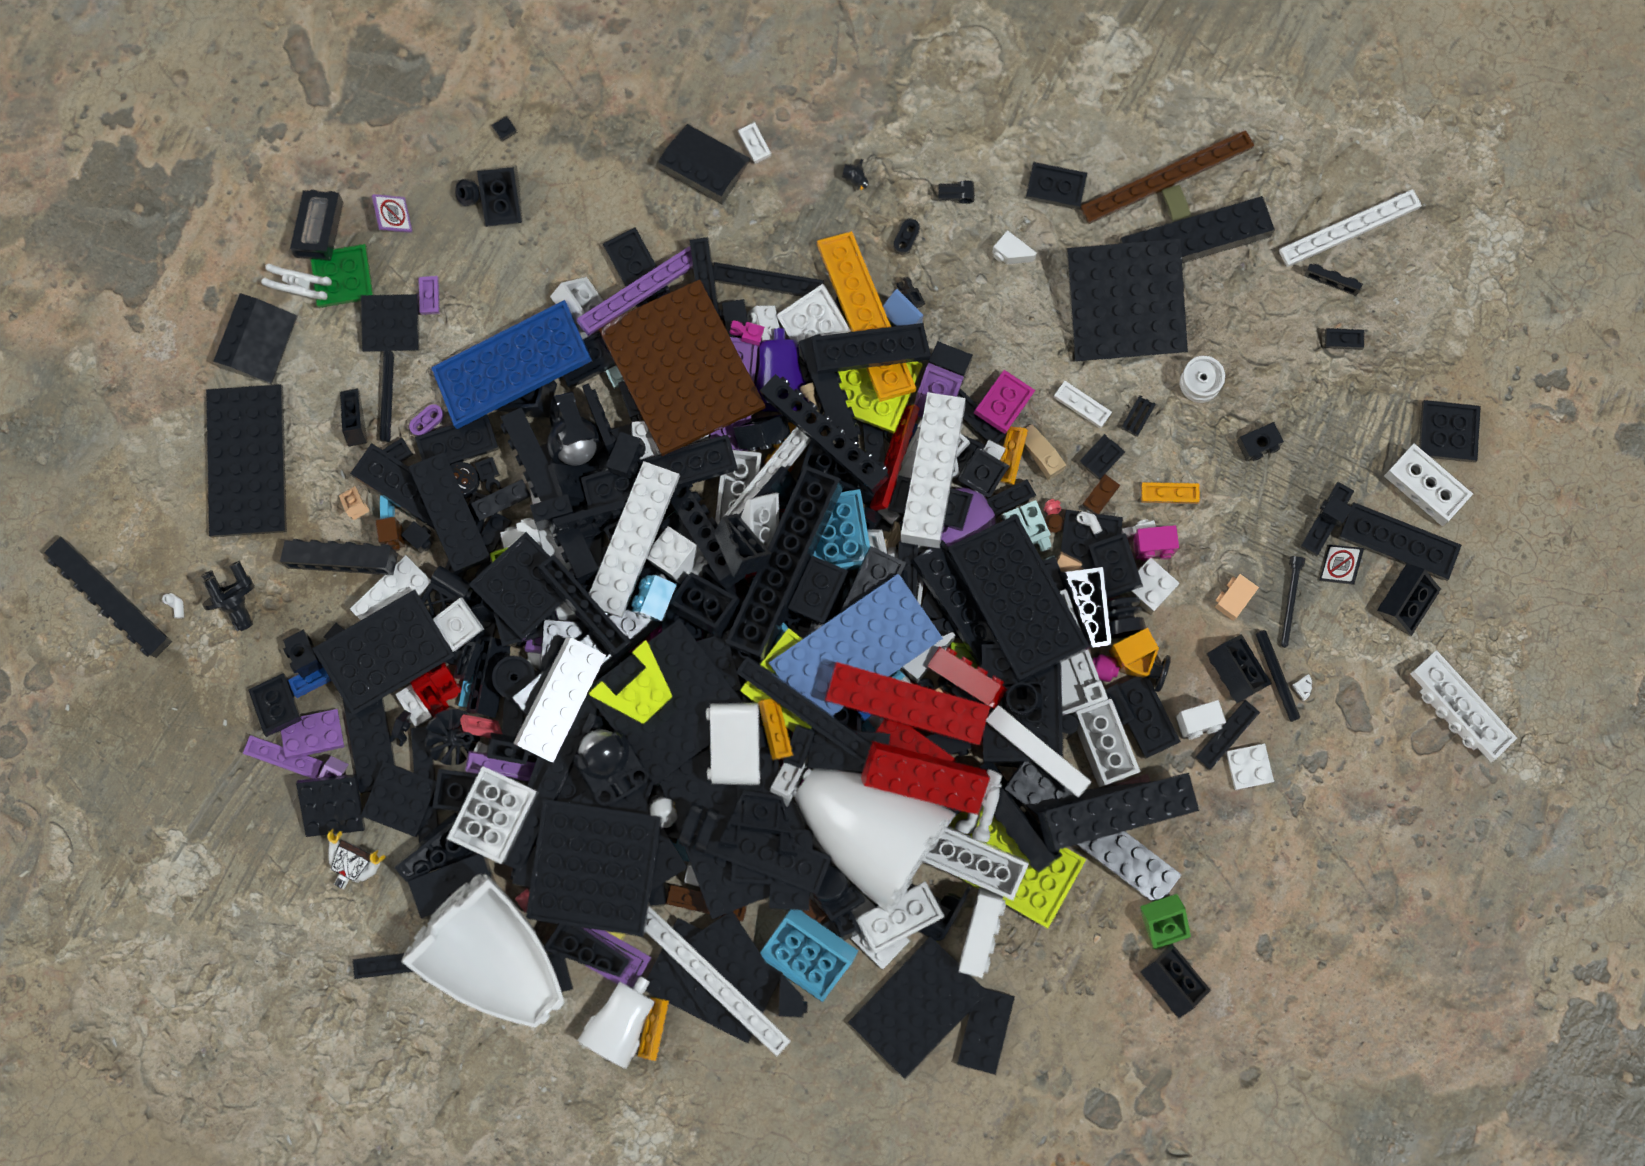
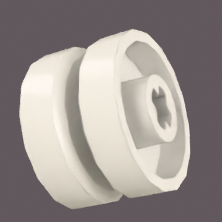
[1180,356,1225,403]

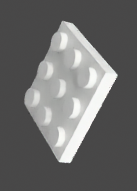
[777,284,851,362]

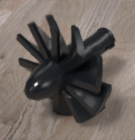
[425,709,480,765]

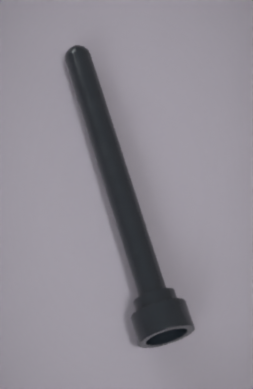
[1281,556,1306,648]

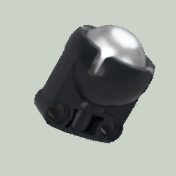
[547,392,602,466]
[573,730,648,806]

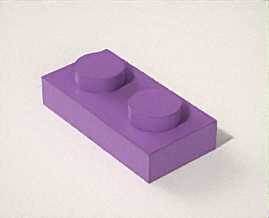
[419,276,440,315]

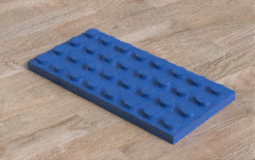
[431,300,592,429]

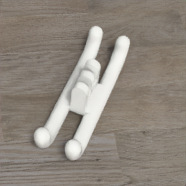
[261,264,332,300]

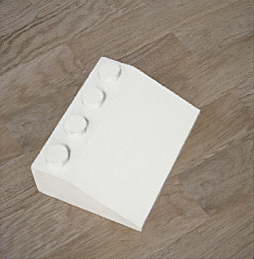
[447,766,537,864]

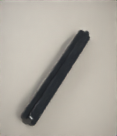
[379,351,394,442]
[1256,630,1300,722]

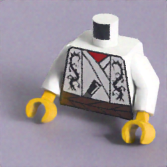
[327,829,385,889]

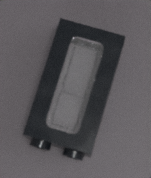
[290,190,344,261]

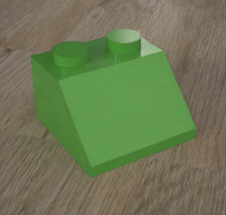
[1140,894,1191,949]

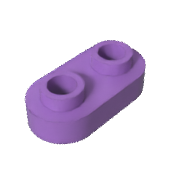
[409,404,444,436]

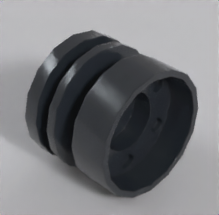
[1107,597,1146,639]

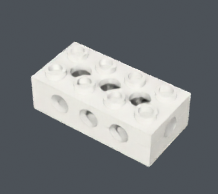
[1384,444,1473,526]

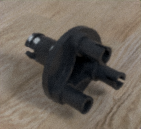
[201,561,255,632]

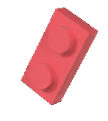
[460,714,502,738]

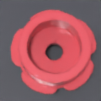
[1043,499,1062,515]

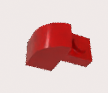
[427,662,462,702]

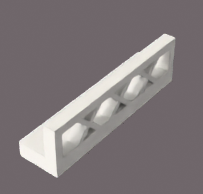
[770,748,810,806]

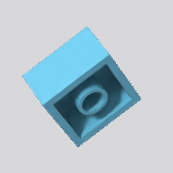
[631,575,677,621]

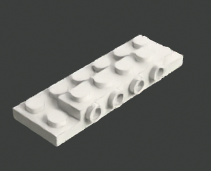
[1410,650,1517,762]

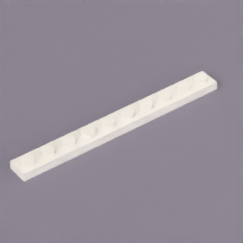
[687,427,811,577]
[645,907,790,1056]

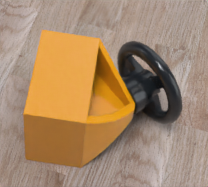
[1109,628,1171,692]

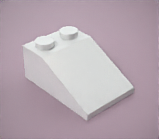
[741,493,779,549]
[900,632,955,684]

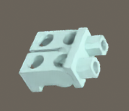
[1001,500,1052,551]

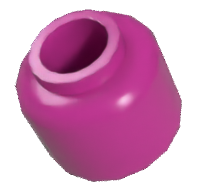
[1093,654,1120,682]

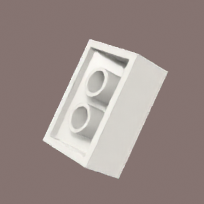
[550,277,603,340]

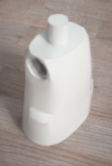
[578,976,655,1068]

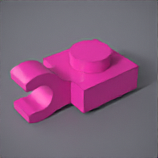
[730,321,765,346]

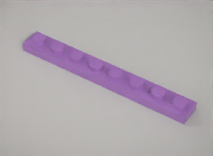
[576,246,693,336]

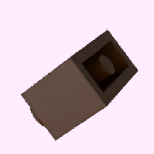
[376,517,405,551]

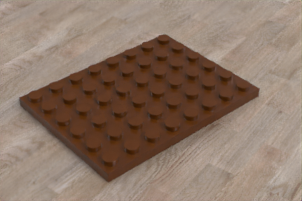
[598,280,766,456]

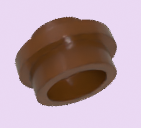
[1045,514,1064,533]

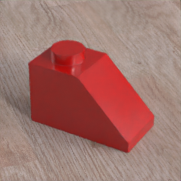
[410,672,450,717]

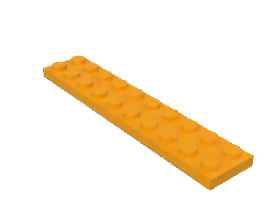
[817,231,916,402]

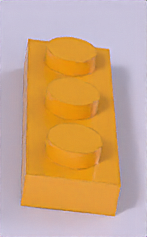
[999,426,1028,485]
[1141,482,1200,504]
[758,699,793,760]
[637,997,669,1061]

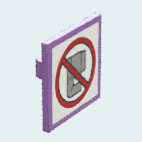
[372,194,412,233]

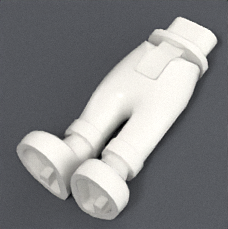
[955,770,1002,842]

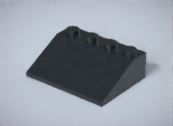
[658,124,751,205]
[213,293,298,384]

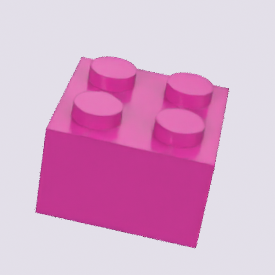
[1133,525,1179,562]

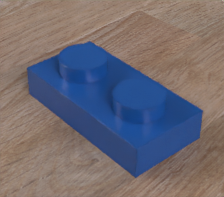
[288,667,332,698]

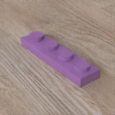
[243,735,324,779]
[465,751,536,781]

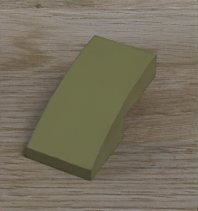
[1162,185,1192,222]

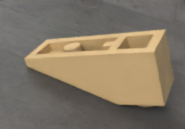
[1024,424,1066,481]

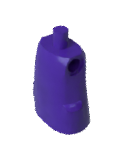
[754,328,807,412]

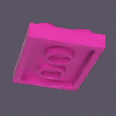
[974,370,1035,434]

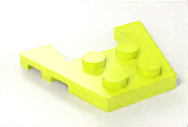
[589,640,673,724]

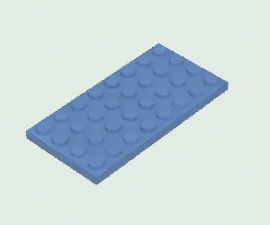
[769,574,943,715]

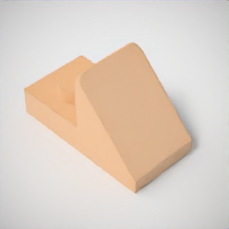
[339,486,369,520]

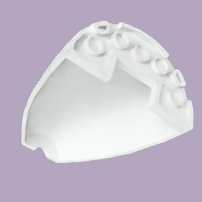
[792,769,956,914]
[402,874,564,1028]

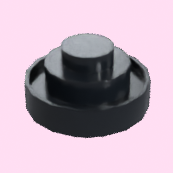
[455,179,479,206]

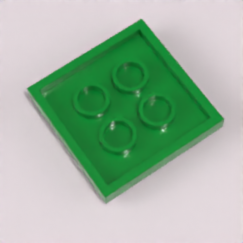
[311,244,374,308]

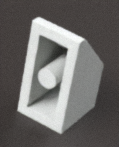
[992,230,1037,264]

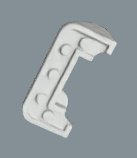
[706,703,760,785]

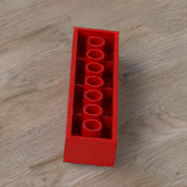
[824,662,990,745]

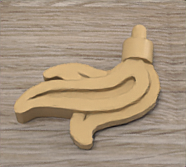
[883,521,901,553]

